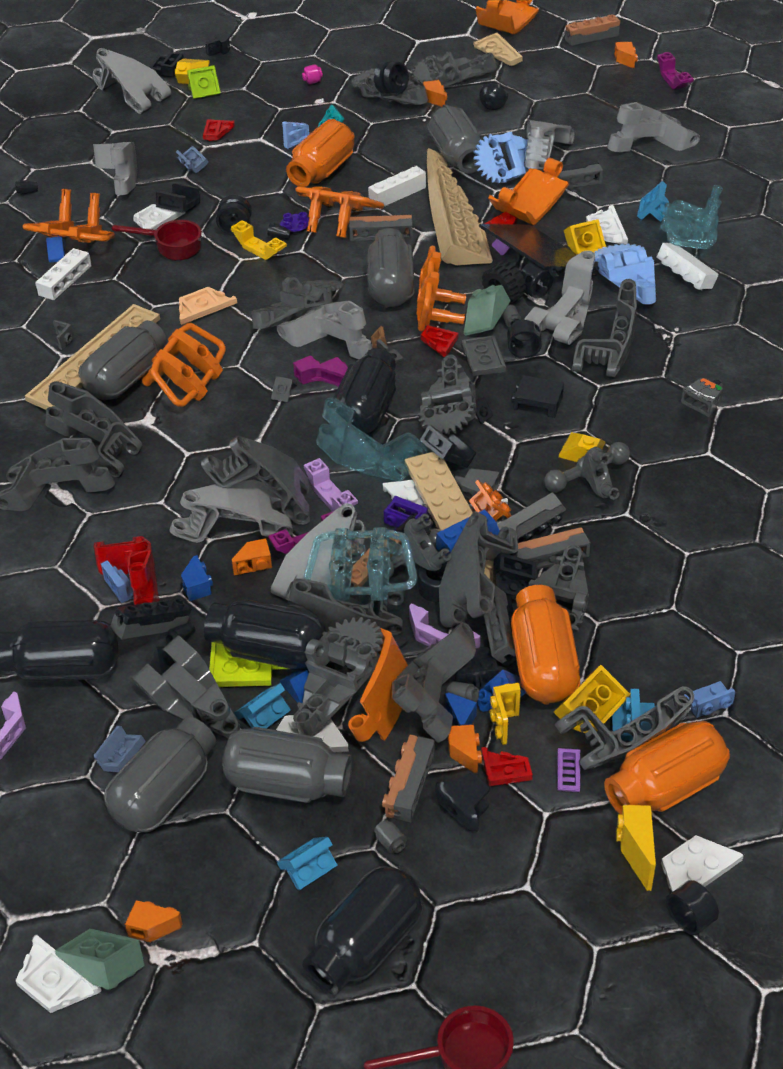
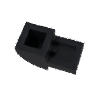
[205,32,230,56]

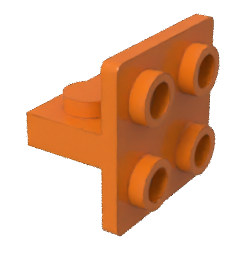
[469,480,512,521]

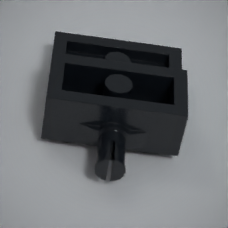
[149,52,184,77]
[493,551,536,600]
[455,647,499,689]

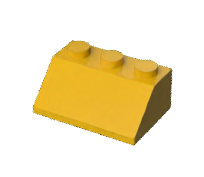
[554,665,630,733]

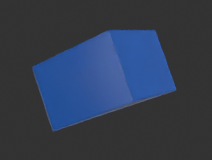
[46,236,65,262]
[280,670,309,704]
[445,693,477,726]

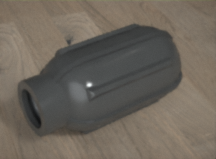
[427,104,483,174]
[367,228,414,308]
[78,320,167,401]
[103,717,216,832]
[222,727,352,803]

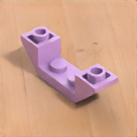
[304,458,358,512]
[409,603,480,648]
[0,692,26,759]

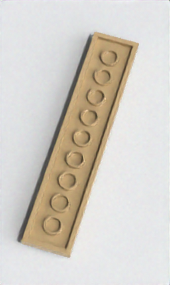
[25,304,160,410]
[404,452,493,583]

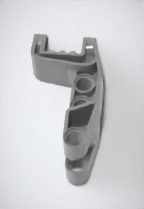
[92,48,171,114]
[607,102,700,152]
[524,120,575,169]
[93,142,137,195]
[524,251,595,345]
[277,300,372,359]
[170,479,293,543]
[271,503,366,601]

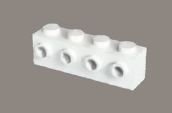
[368,166,426,209]
[657,243,719,290]
[36,248,91,300]

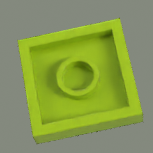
[187,65,221,99]

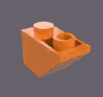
[614,42,638,68]
[423,80,447,107]
[232,539,272,575]
[448,725,482,773]
[125,900,183,942]

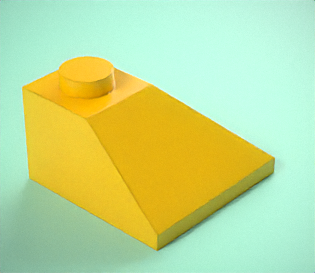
[175,59,210,84]
[563,219,606,255]
[559,432,605,462]

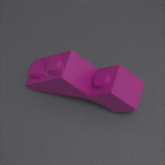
[293,355,348,387]

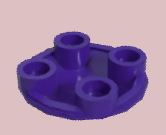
[280,212,309,232]

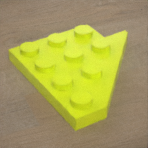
[209,642,289,687]

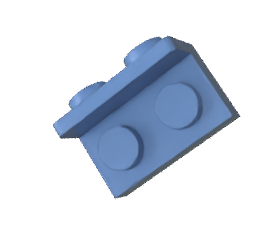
[101,560,134,603]
[684,681,735,718]

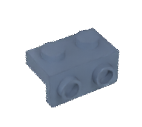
[176,146,209,174]
[94,726,146,772]

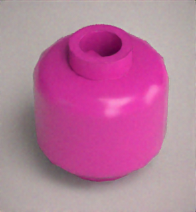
[302,64,323,85]

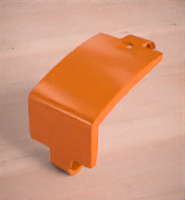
[476,0,539,34]
[488,158,569,225]
[348,628,408,742]

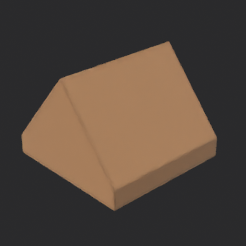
[371,326,387,348]

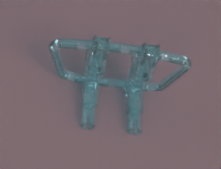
[660,185,723,249]
[303,527,417,601]

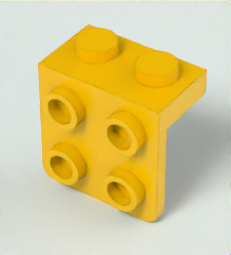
[490,683,521,745]

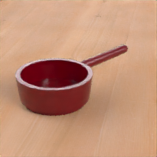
[112,220,202,260]
[364,1006,514,1069]

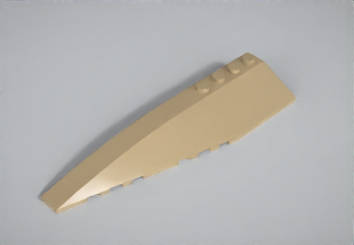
[427,148,493,265]

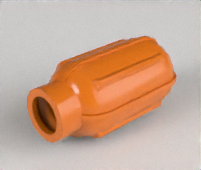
[286,119,355,187]
[511,585,580,704]
[604,721,730,814]

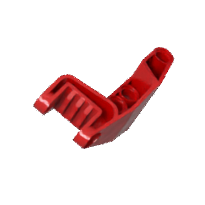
[93,536,160,605]

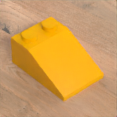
[616,805,656,891]

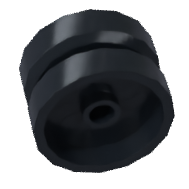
[374,62,409,94]
[216,195,252,236]

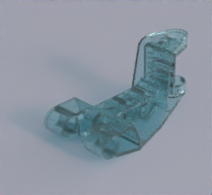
[316,398,430,482]

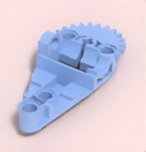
[473,132,530,183]
[594,244,656,304]

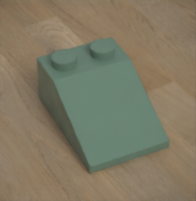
[464,285,510,336]
[55,929,145,989]

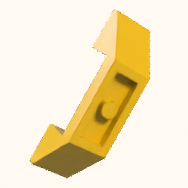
[231,220,287,260]

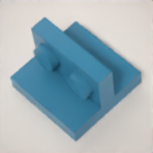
[637,181,669,222]
[234,683,291,728]
[611,689,655,741]
[276,837,338,890]

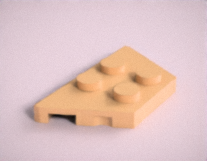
[179,287,237,325]

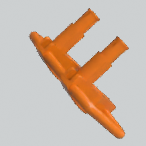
[295,186,384,238]
[22,189,115,243]
[417,246,466,331]
[141,323,226,407]

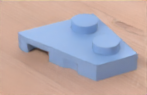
[282,122,309,149]

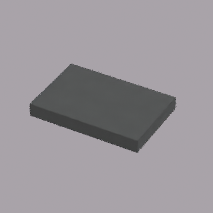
[461,335,506,376]

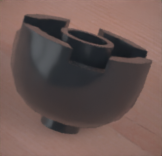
[479,82,508,110]

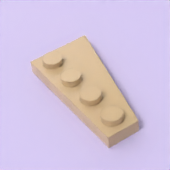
[473,33,523,66]

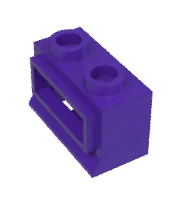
[384,495,428,527]

